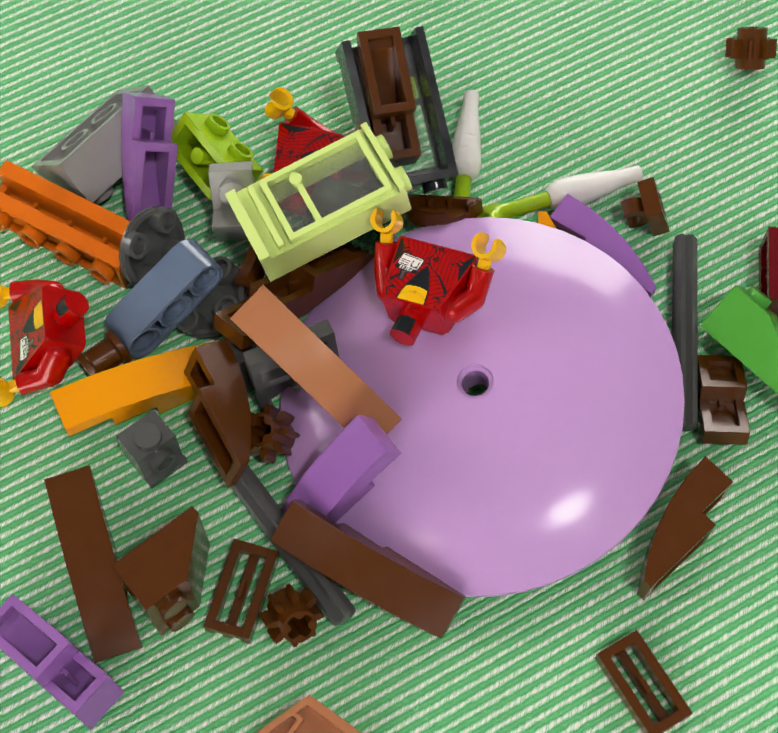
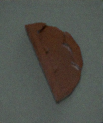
[403,194,483,227]

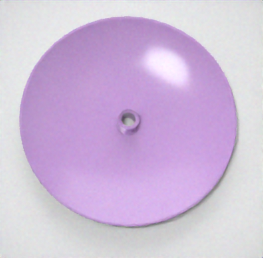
[280,217,685,597]

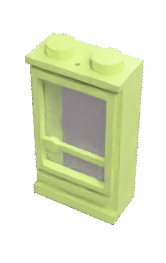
[225,122,413,282]

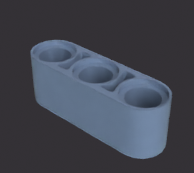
[105,239,223,358]

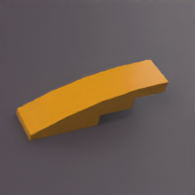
[50,341,216,436]

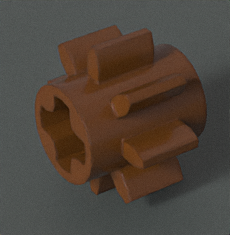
[725,27,777,70]
[250,404,300,464]
[260,583,324,647]

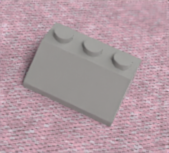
[31,85,177,205]

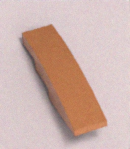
[230,285,402,435]

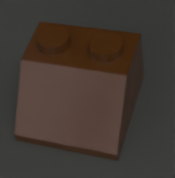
[112,506,210,636]

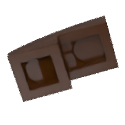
[698,355,750,445]

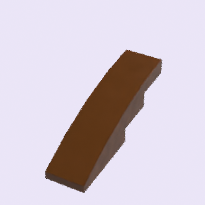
[213,236,375,350]
[44,465,143,663]
[270,499,466,638]

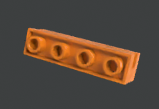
[0,160,131,289]

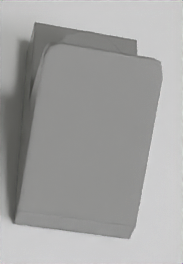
[208,161,254,242]

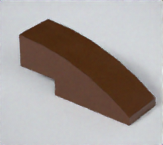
[357,26,421,167]
[184,339,252,488]
[637,456,733,600]

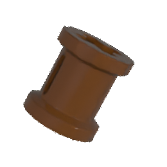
[75,330,133,377]

